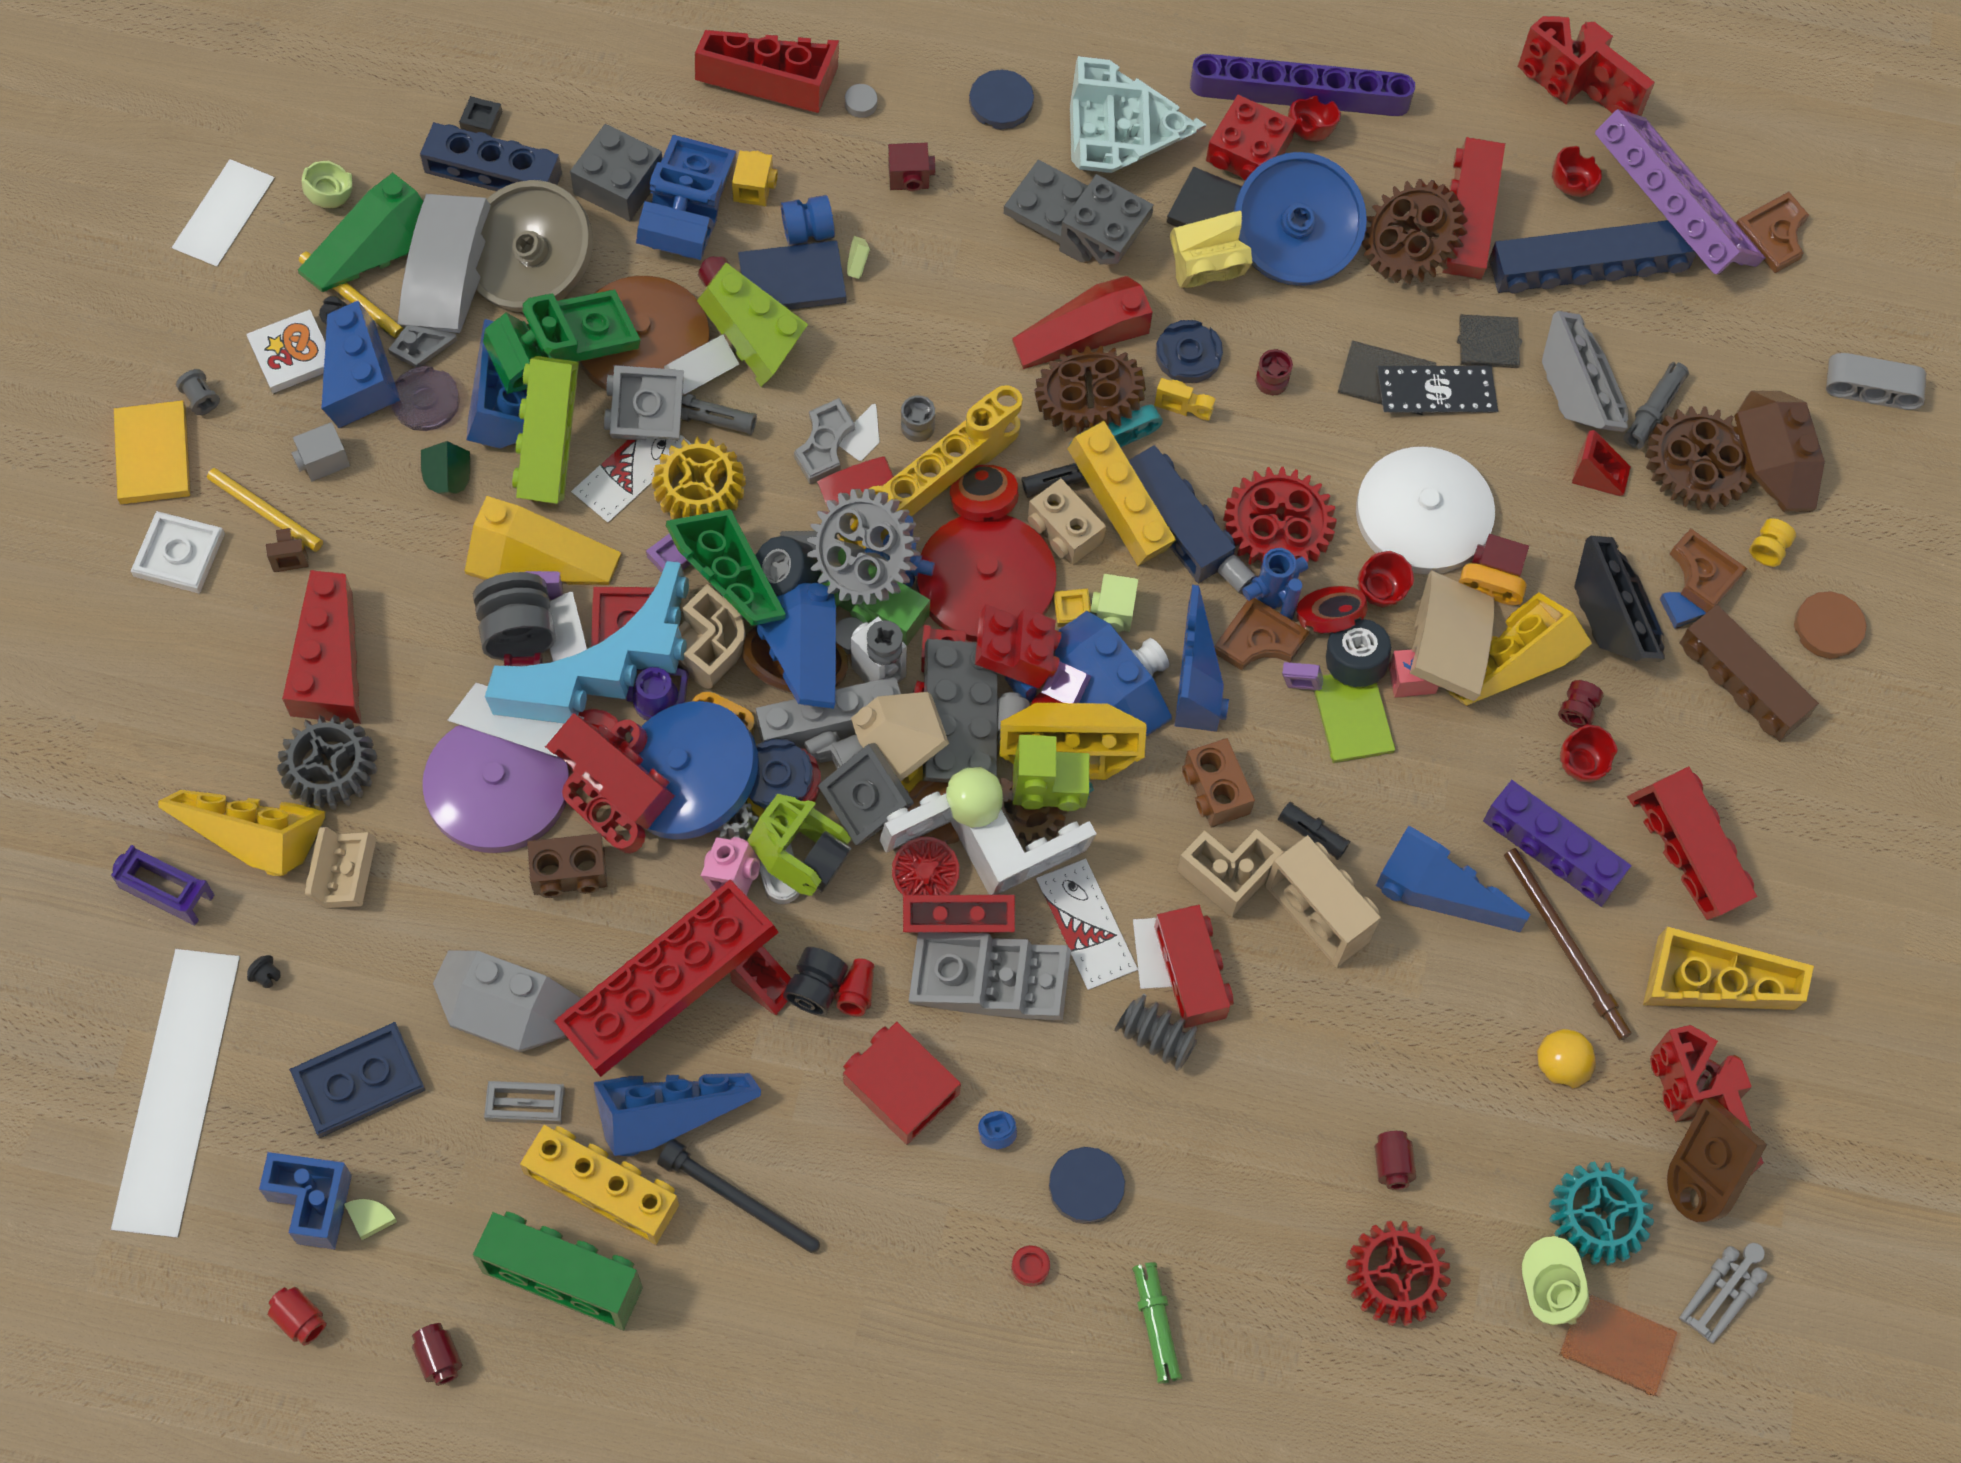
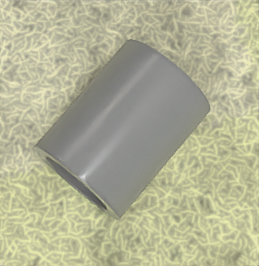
[1218,555,1257,594]

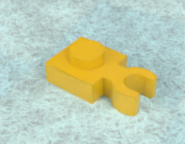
[1154,378,1215,421]

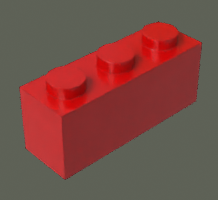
[903,894,1015,932]
[1154,904,1234,1028]

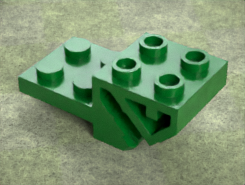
[483,289,640,394]

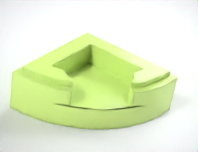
[847,236,870,279]
[344,1199,397,1240]

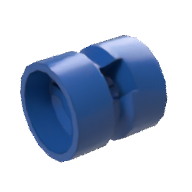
[781,195,835,246]

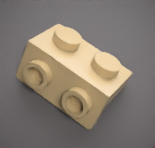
[305,827,377,908]

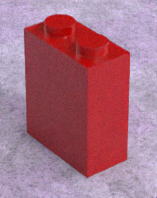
[843,1022,961,1145]

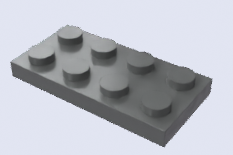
[923,639,997,783]

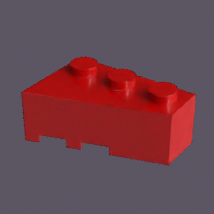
[545,713,675,829]

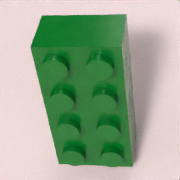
[473,1211,643,1331]

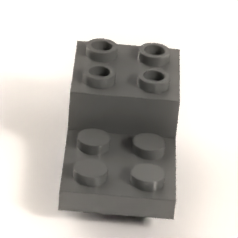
[1003,159,1154,265]

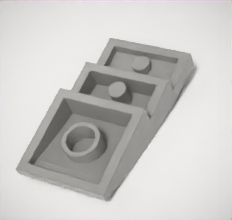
[398,194,491,333]
[908,932,1071,1020]

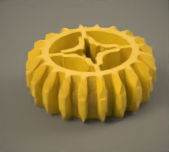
[652,436,746,519]

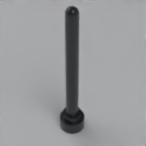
[657,1139,820,1253]

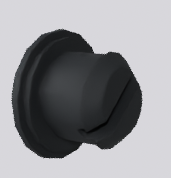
[319,296,347,325]
[247,955,280,988]

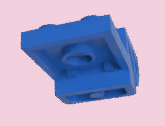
[636,135,736,260]

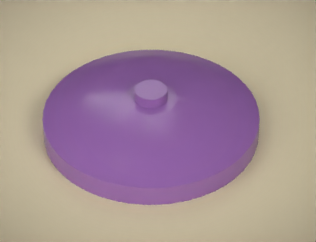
[423,725,569,853]

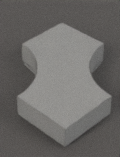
[794,398,855,484]

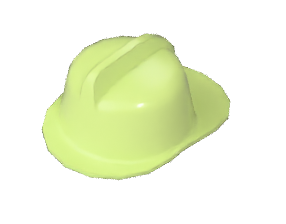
[1522,1236,1589,1325]

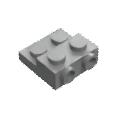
[604,365,684,441]

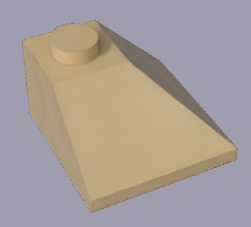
[851,692,949,782]

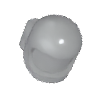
[804,731,863,769]

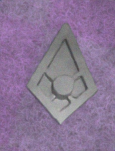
[388,325,457,369]

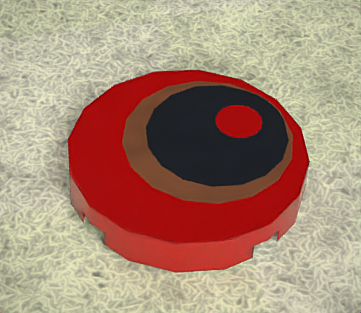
[950,465,1019,521]
[1296,586,1368,633]

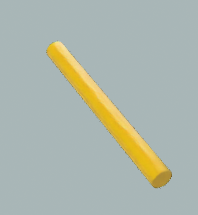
[299,251,404,339]
[207,468,323,552]

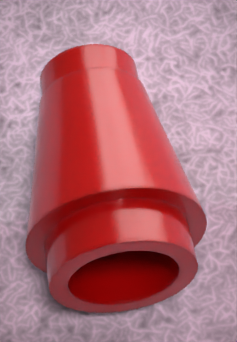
[835,958,875,1016]

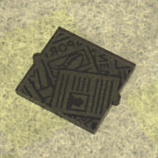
[1456,314,1523,368]

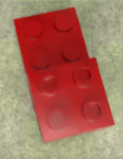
[1517,16,1655,116]
[1650,1025,1764,1175]

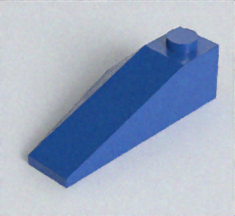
[756,583,836,709]
[594,1073,761,1157]

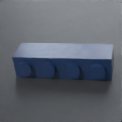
[1128,445,1235,584]

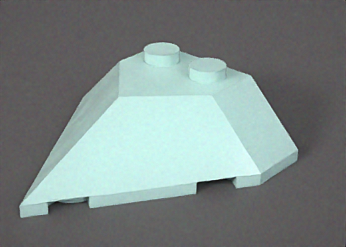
[1070,56,1206,173]

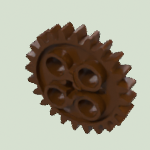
[1362,179,1468,285]
[1034,346,1146,434]
[1645,406,1754,510]

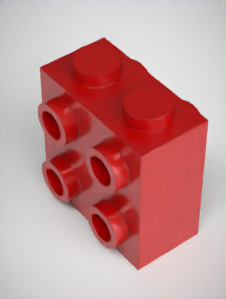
[1206,95,1296,181]

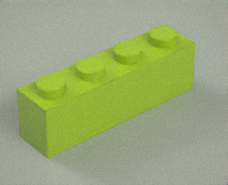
[512,356,579,504]

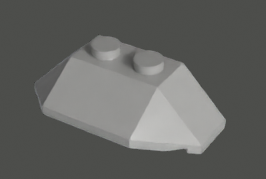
[1542,311,1628,432]
[433,950,581,1053]

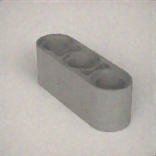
[1826,353,1927,410]

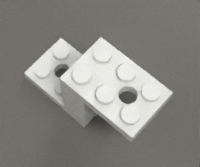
[880,792,1096,894]

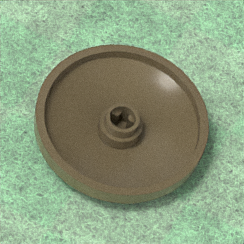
[476,180,593,312]

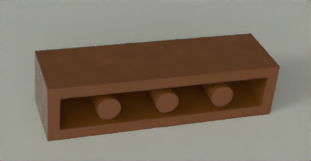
[1679,604,1819,742]

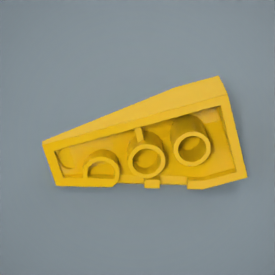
[465,496,622,585]

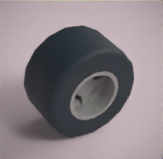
[755,536,821,596]

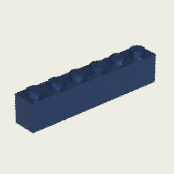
[1489,220,1697,293]

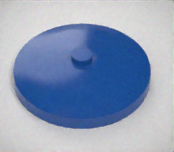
[1234,152,1367,286]
[629,701,758,839]

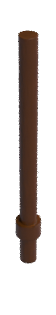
[1504,848,1632,1041]

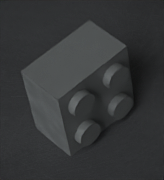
[570,124,662,222]

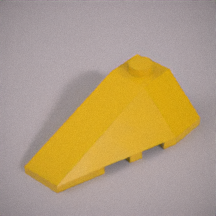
[1447,592,1592,706]
[158,790,325,876]

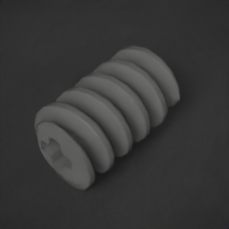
[1115,994,1197,1071]

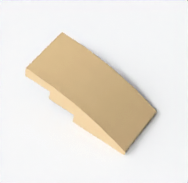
[1410,570,1494,701]

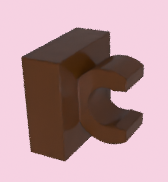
[266,528,309,572]

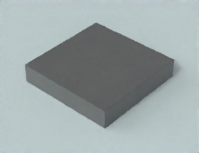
[818,743,914,845]

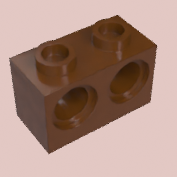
[527,833,608,898]

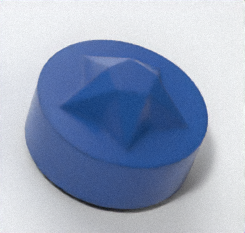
[978,1111,1017,1149]

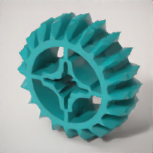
[1549,1161,1654,1266]

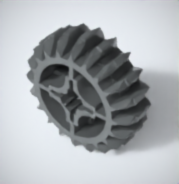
[277,714,377,811]

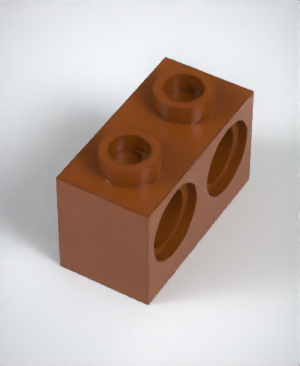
[1182,738,1255,827]

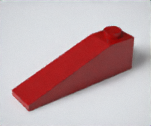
[1012,276,1153,369]

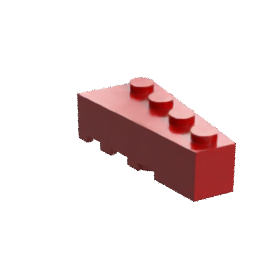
[1442,137,1506,279]
[282,570,361,724]

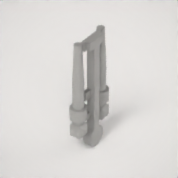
[1679,1243,1767,1344]

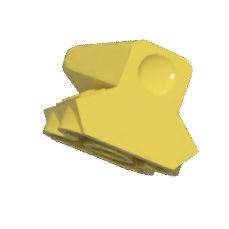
[1170,211,1252,288]

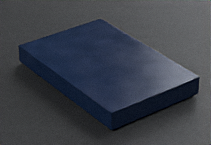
[738,240,847,310]
[289,1022,426,1139]

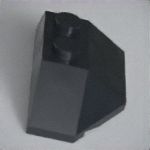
[1574,535,1665,662]

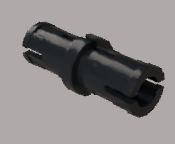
[1278,801,1351,860]

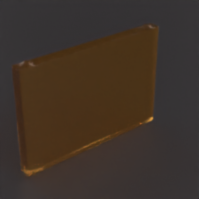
[1559,1293,1677,1396]

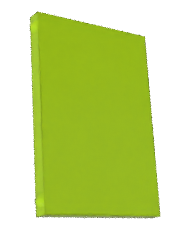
[1314,674,1395,763]

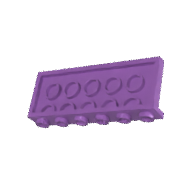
[1595,109,1766,274]

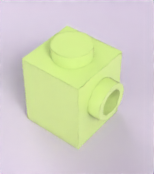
[1090,574,1138,632]

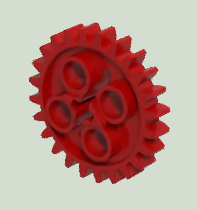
[1223,467,1337,566]

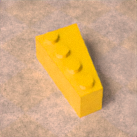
[1643,926,1814,1010]

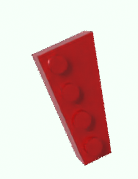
[695,30,839,113]
[1627,766,1757,920]

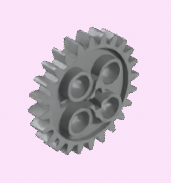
[807,489,920,605]

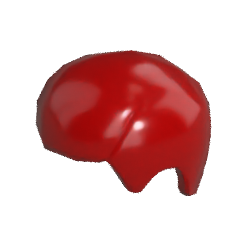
[1288,96,1341,142]
[1552,146,1602,197]
[1357,551,1414,608]
[1560,724,1618,783]

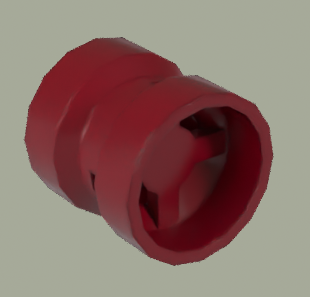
[1255,349,1293,396]
[1558,680,1604,728]

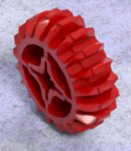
[1346,1221,1451,1326]

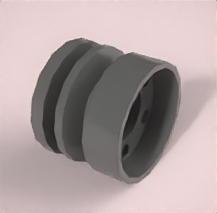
[472,572,557,661]

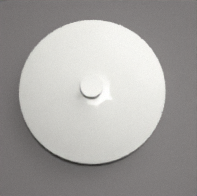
[1356,447,1495,575]

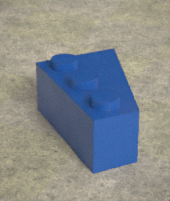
[321,301,400,428]

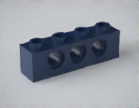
[420,122,562,191]

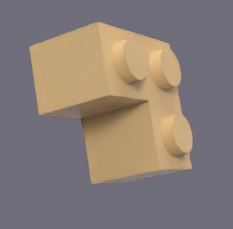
[1177,829,1284,918]

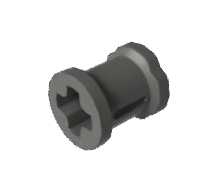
[176,369,220,415]

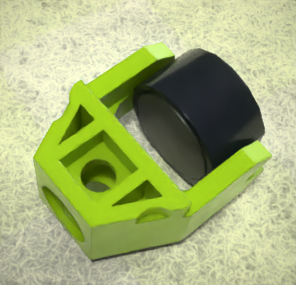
[747,794,852,896]

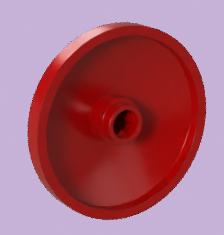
[917,515,1057,642]

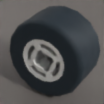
[1326,618,1392,687]

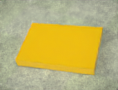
[114,400,191,505]

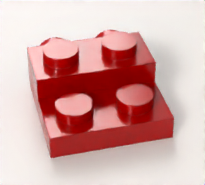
[975,604,1061,689]

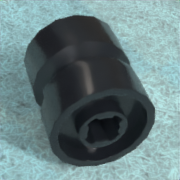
[783,947,848,1016]

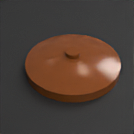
[579,276,710,391]

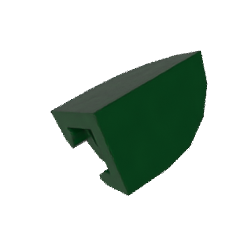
[421,441,470,495]

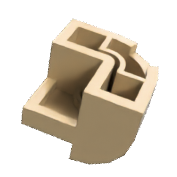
[678,584,746,689]

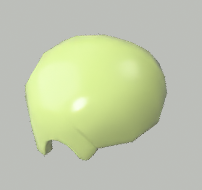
[302,161,353,208]
[946,767,1003,828]

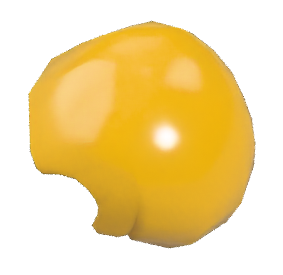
[1537,1029,1596,1088]

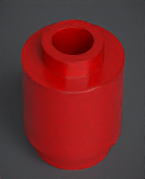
[268,1287,327,1346]

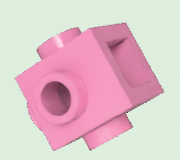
[701,837,760,896]

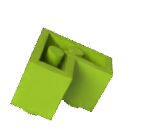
[1013,735,1089,811]

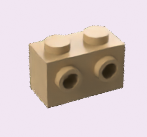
[1028,478,1106,565]

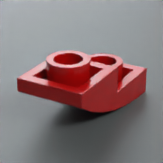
[817,456,894,512]

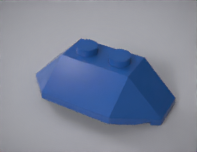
[1054,611,1172,737]

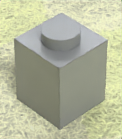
[291,422,350,482]

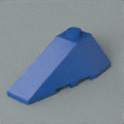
[466,319,527,448]
[1174,585,1229,732]
[1376,826,1531,932]

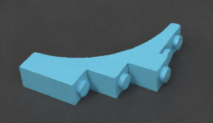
[485,561,689,723]

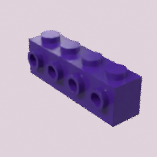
[1483,779,1632,907]

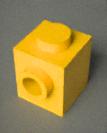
[732,150,778,207]

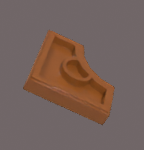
[1736,192,1809,273]
[1670,528,1748,613]
[1214,598,1310,670]

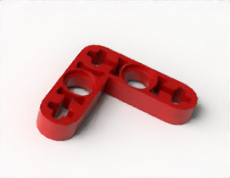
[562,719,647,854]

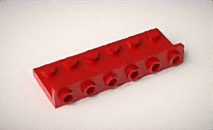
[554,879,779,1077]

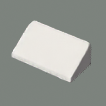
[548,592,587,662]

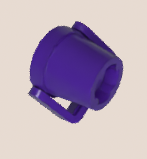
[627,667,689,721]

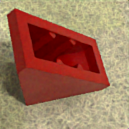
[1572,430,1631,496]
[730,946,791,1015]

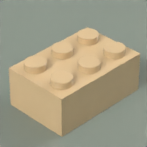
[1265,835,1381,968]

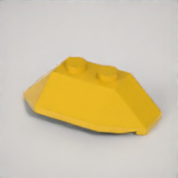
[1000,703,1147,780]

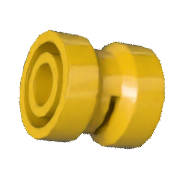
[1749,518,1796,567]

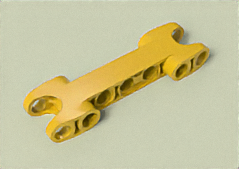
[838,385,1023,549]

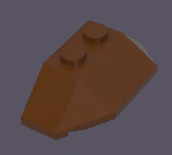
[1734,390,1825,512]

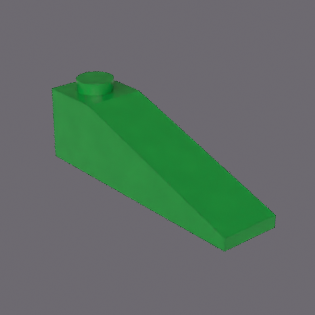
[298,172,424,292]
[665,509,786,626]

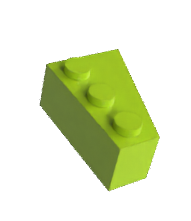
[697,263,808,387]

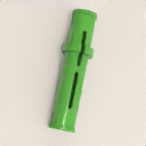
[1132,1262,1182,1384]

